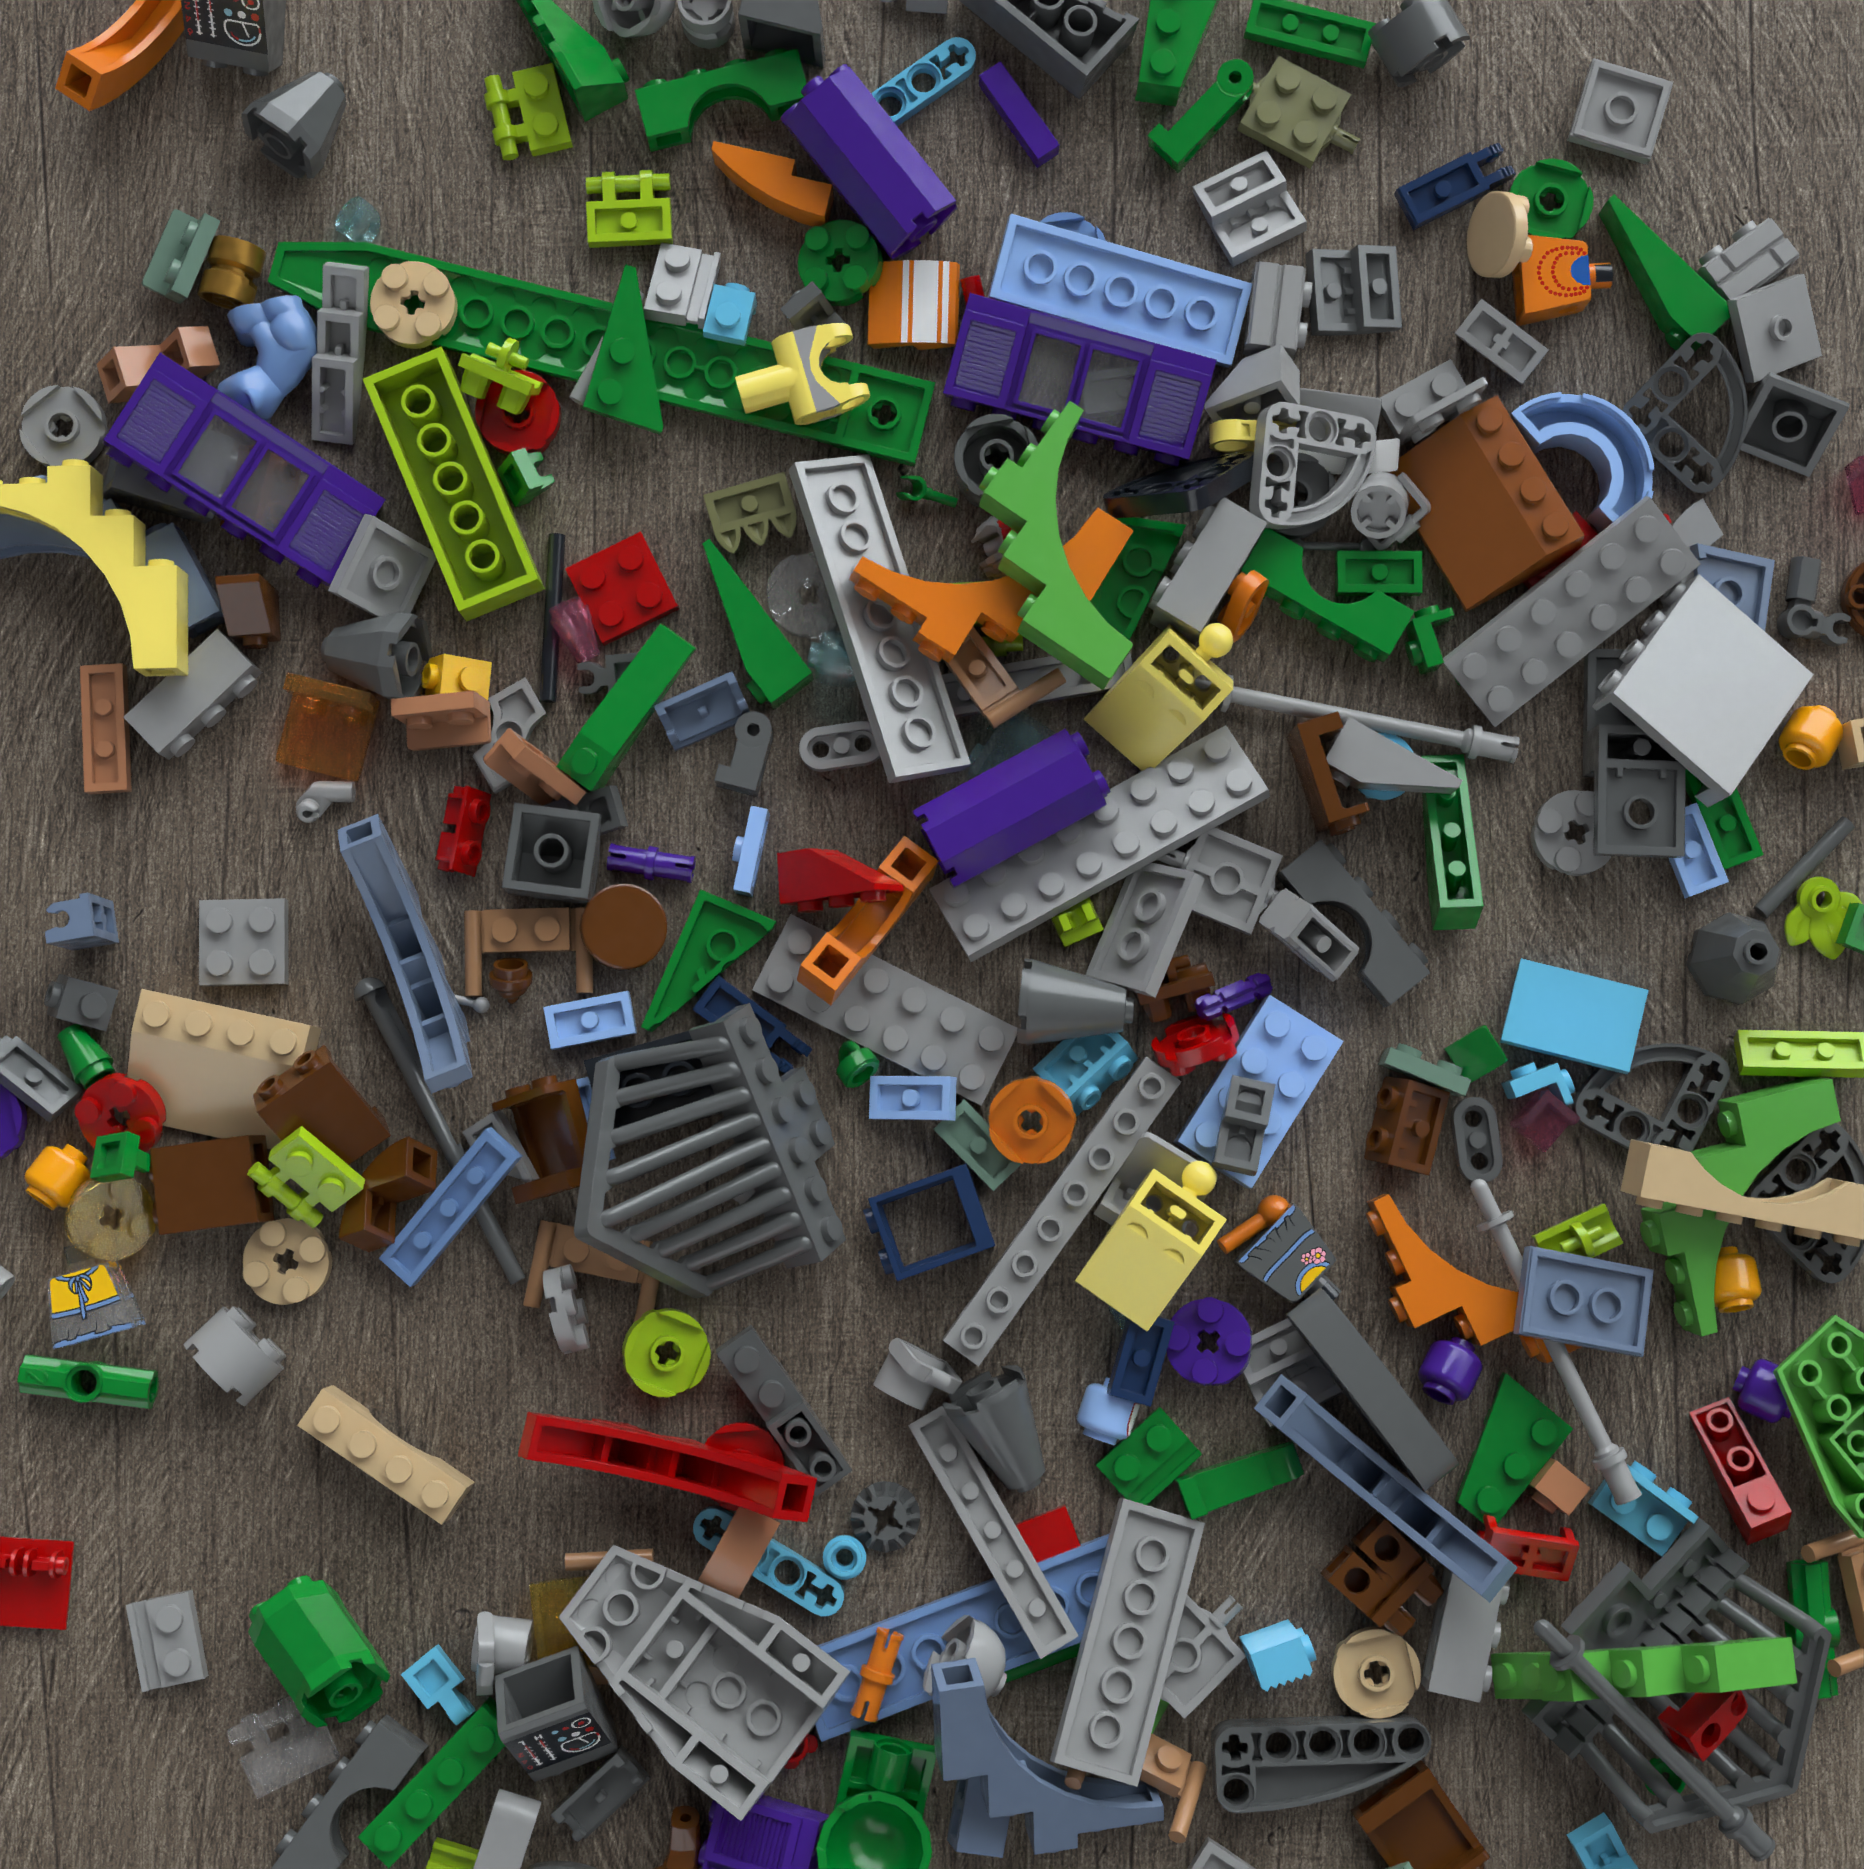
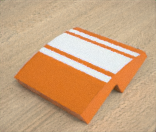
[868,260,960,350]

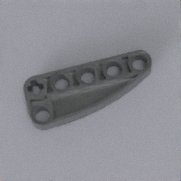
[1286,1288,1459,1492]
[1211,1713,1432,1813]

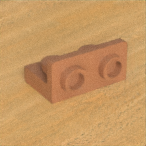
[391,691,491,751]
[483,728,587,806]

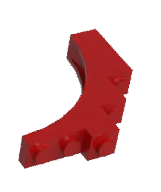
[518,1412,817,1522]

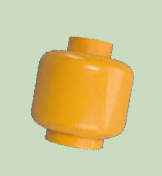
[1778,705,1843,770]
[25,1144,91,1211]
[1714,1246,1762,1313]

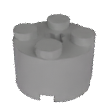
[183,1306,287,1406]

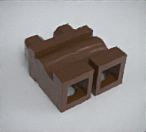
[1320,1512,1444,1637]

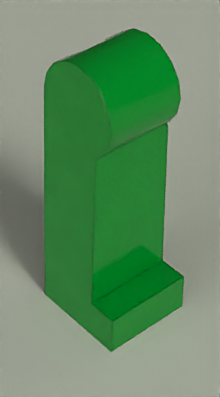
[1147,59,1254,173]
[1175,1442,1305,1520]

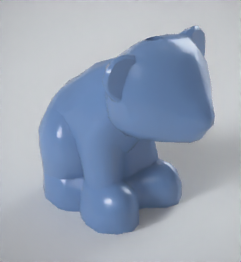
[217,295,317,424]

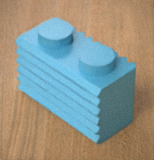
[1239,1619,1317,1692]

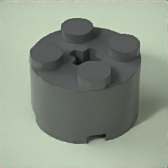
[1368,0,1470,87]
[954,414,1038,507]

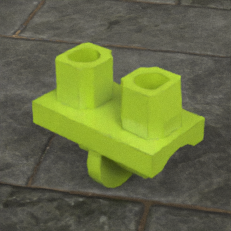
[458,337,543,415]
[1532,1204,1623,1258]

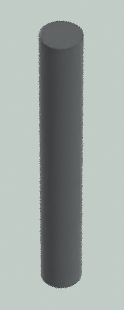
[1754,816,1855,919]

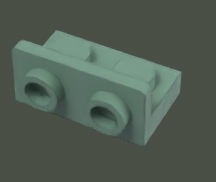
[141,209,220,304]

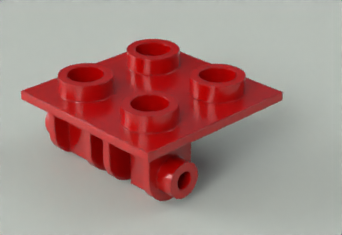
[0,1536,75,1630]

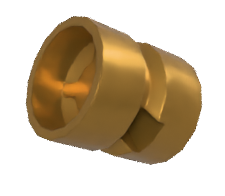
[197,235,266,310]

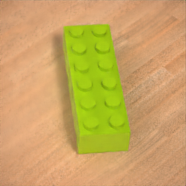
[363,346,545,621]

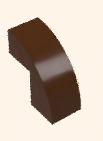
[338,1136,438,1252]

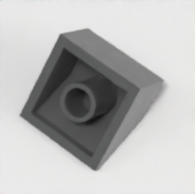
[502,802,601,905]

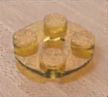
[64,1178,156,1261]

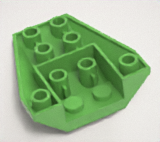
[1773,1315,1864,1538]

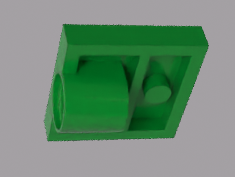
[833,1729,936,1818]

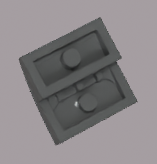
[1305,245,1402,336]

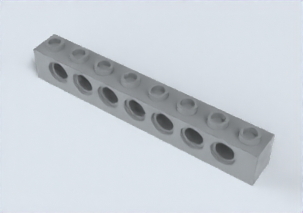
[943,1056,1181,1367]

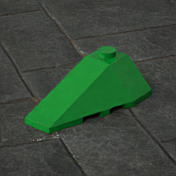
[516,0,630,122]

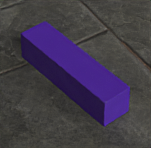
[979,61,1060,168]

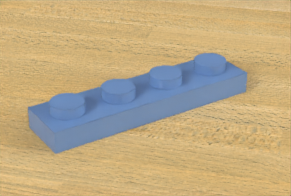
[379,1127,523,1287]

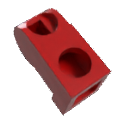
[1657,1690,1748,1762]

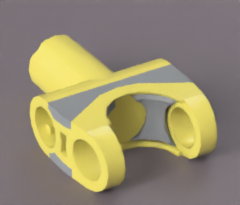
[735,323,871,425]

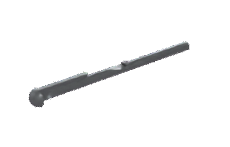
[354,977,526,1285]

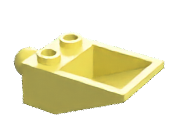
[1084,623,1233,771]
[1075,1161,1227,1332]

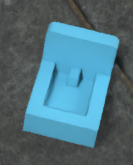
[703,283,757,346]
[1501,1062,1575,1107]
[1566,1812,1638,1869]

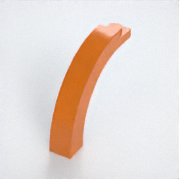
[55,0,184,111]

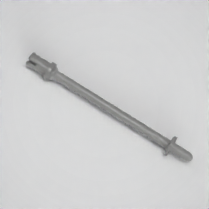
[1195,674,1520,764]
[1470,1179,1642,1505]

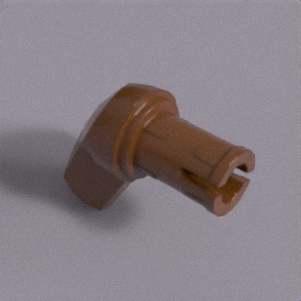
[655,1806,702,1869]

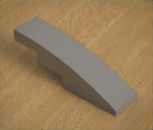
[311,262,369,445]

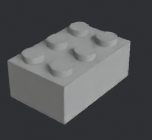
[1148,497,1267,646]

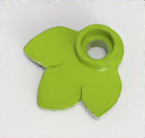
[1784,876,1862,960]

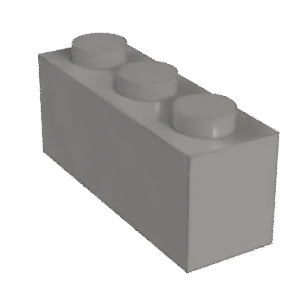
[124,629,262,760]
[1421,1566,1510,1703]

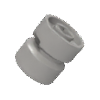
[677,0,735,49]

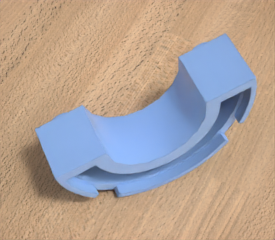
[1510,392,1654,533]

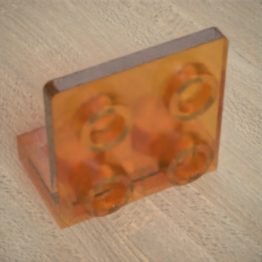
[276,672,380,782]

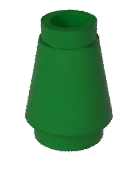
[57,1024,115,1090]

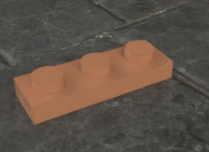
[80,663,132,794]

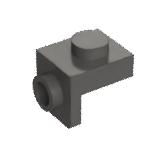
[780,281,846,330]
[44,974,119,1031]

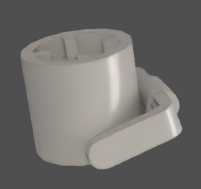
[1351,472,1431,550]
[873,1338,962,1410]
[471,1611,535,1696]

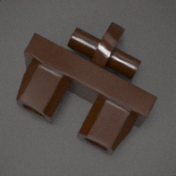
[1133,954,1215,1023]

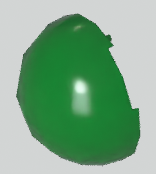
[817,1791,932,1869]

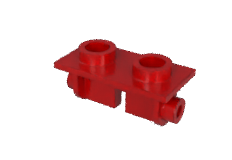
[435,785,492,877]

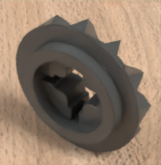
[851,1481,920,1553]

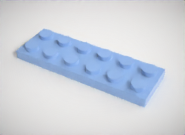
[988,214,1253,368]

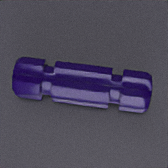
[1194,973,1273,1021]

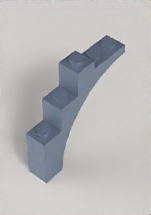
[0,475,225,639]
[337,814,473,1094]
[1254,1374,1518,1603]
[931,1658,1164,1855]

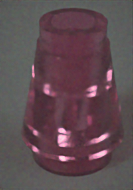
[549,597,600,663]

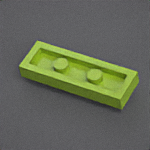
[1733,1030,1864,1078]

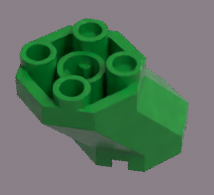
[248,1575,391,1728]

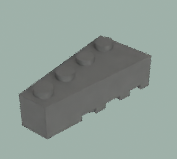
[959,0,1139,100]

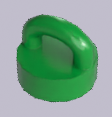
[836,1041,879,1088]

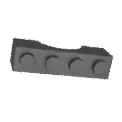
[1276,839,1430,1008]
[271,1714,429,1869]

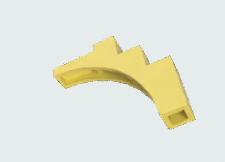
[0,459,188,677]

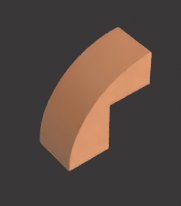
[96,326,220,404]
[698,1507,780,1598]

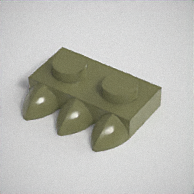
[703,472,797,554]

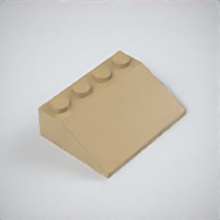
[123,989,322,1149]

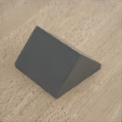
[1740,372,1850,477]

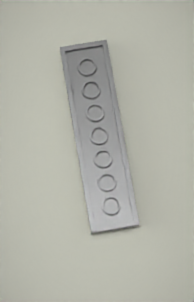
[788,454,971,783]
[929,725,1270,962]

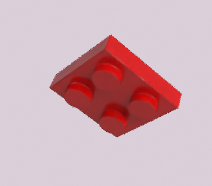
[565,531,679,646]

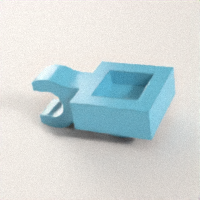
[401,1644,476,1726]

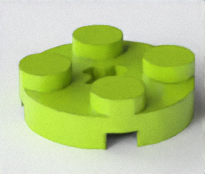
[622,1308,711,1398]

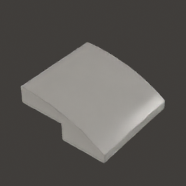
[1192,150,1307,267]
[1242,1318,1344,1429]

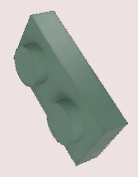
[1378,1043,1471,1097]
[933,1099,1021,1191]

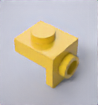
[421,654,492,700]

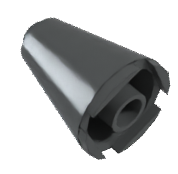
[1017,959,1135,1045]
[942,1365,1046,1493]

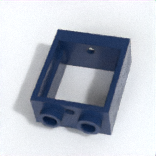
[863,1164,995,1281]

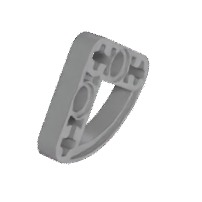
[1249,402,1377,529]

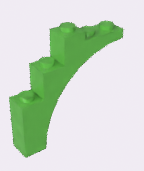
[979,401,1134,690]
[1640,1077,1841,1336]
[1491,1637,1797,1702]

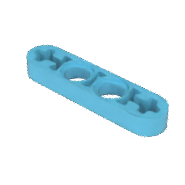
[871,37,976,127]
[693,1506,844,1617]

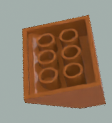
[1388,395,1585,612]

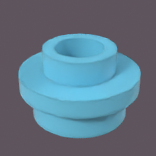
[823,1535,866,1580]

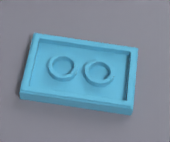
[1500,958,1649,1074]

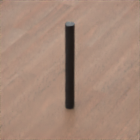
[539,533,566,703]

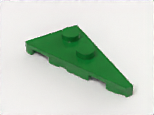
[582,264,663,435]
[641,889,777,1032]

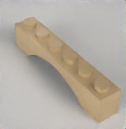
[1620,1139,1864,1247]

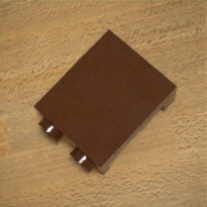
[1286,711,1370,837]
[253,1045,391,1165]
[491,1075,588,1204]
[148,1135,275,1235]
[1350,1760,1490,1869]

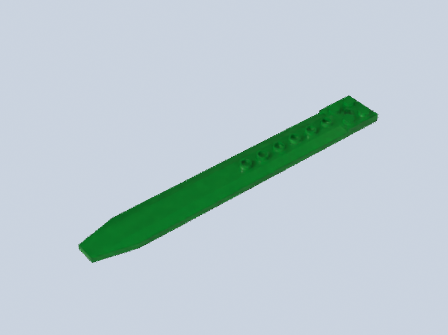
[268,242,935,467]

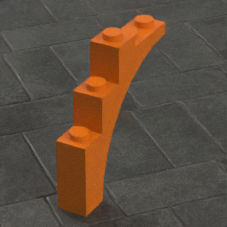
[849,507,1134,663]
[1366,1194,1581,1364]

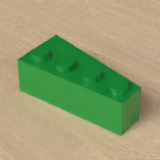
[1135,0,1220,107]

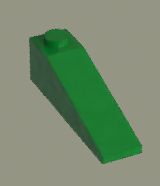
[1599,194,1730,352]
[702,539,814,710]
[556,623,696,791]
[1421,754,1484,930]

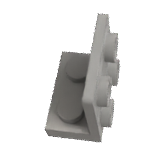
[1380,359,1488,446]

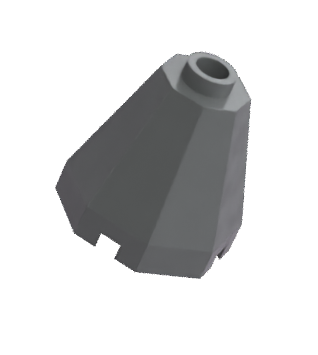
[241,72,347,179]
[321,612,432,700]
[1686,912,1782,1005]

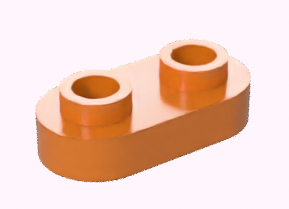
[1217,570,1269,642]

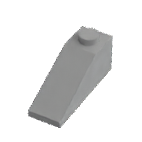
[1325,717,1463,794]

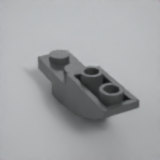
[715,1325,852,1496]

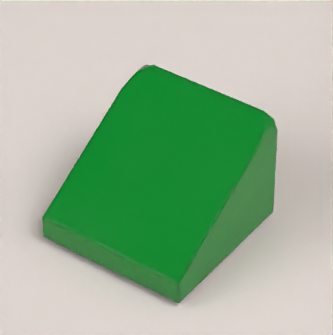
[1444,1025,1508,1083]

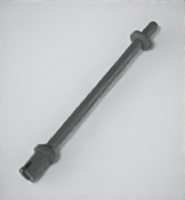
[1534,1619,1776,1862]

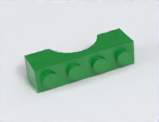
[635,48,807,152]
[1239,528,1415,662]
[358,1696,505,1868]

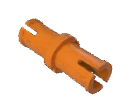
[850,1627,904,1723]

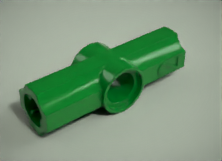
[17,1354,159,1409]
[1784,1559,1840,1699]

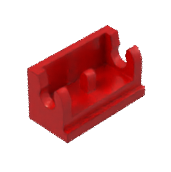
[1477,1515,1580,1582]

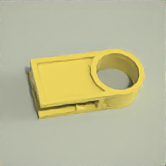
[1209,419,1297,453]

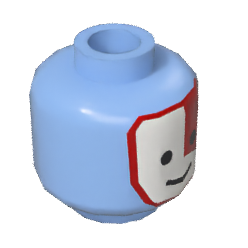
[1077,1377,1140,1445]

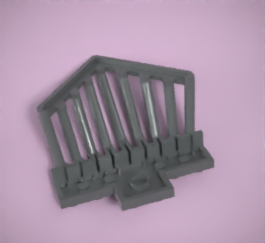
[574,1003,846,1299]
[1521,1518,1832,1834]

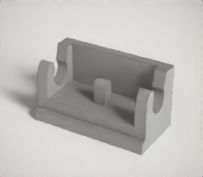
[1455,298,1549,385]

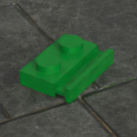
[1095,1406,1202,1505]

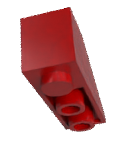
[777,848,904,913]
[1689,1397,1792,1546]

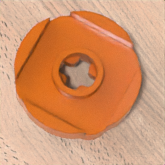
[988,1076,1077,1164]

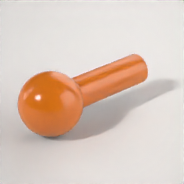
[1217,1195,1289,1254]

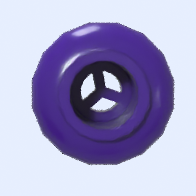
[1418,1337,1483,1405]
[1732,1358,1791,1423]

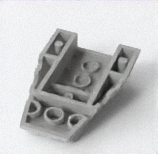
[559,1545,850,1821]

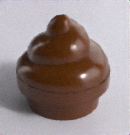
[489,957,533,1004]

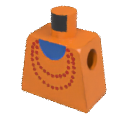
[1512,235,1613,326]

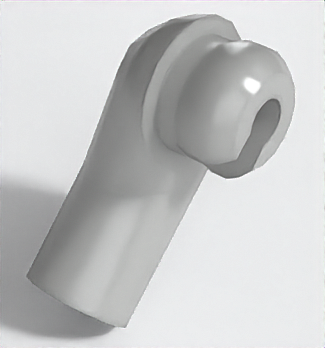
[296,781,356,823]

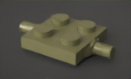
[1238,55,1361,169]

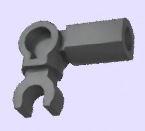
[1777,556,1851,647]

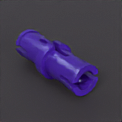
[607,843,696,883]

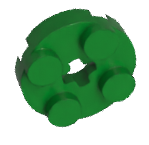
[1509,158,1594,240]
[798,220,883,306]

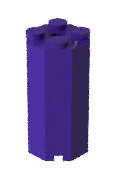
[780,64,958,261]
[912,728,1111,889]

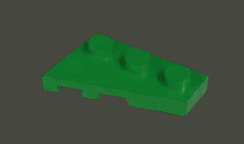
[1090,517,1187,641]
[1455,1372,1573,1525]

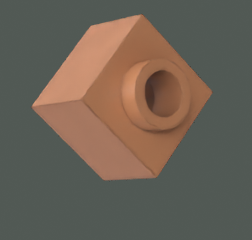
[1528,1458,1591,1516]

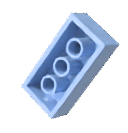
[1174,995,1344,1188]

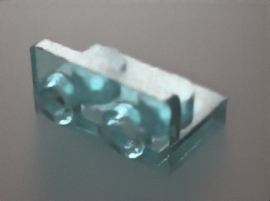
[967,711,1055,780]

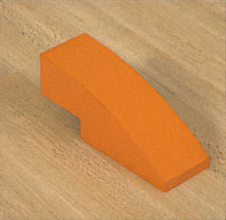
[711,141,834,227]

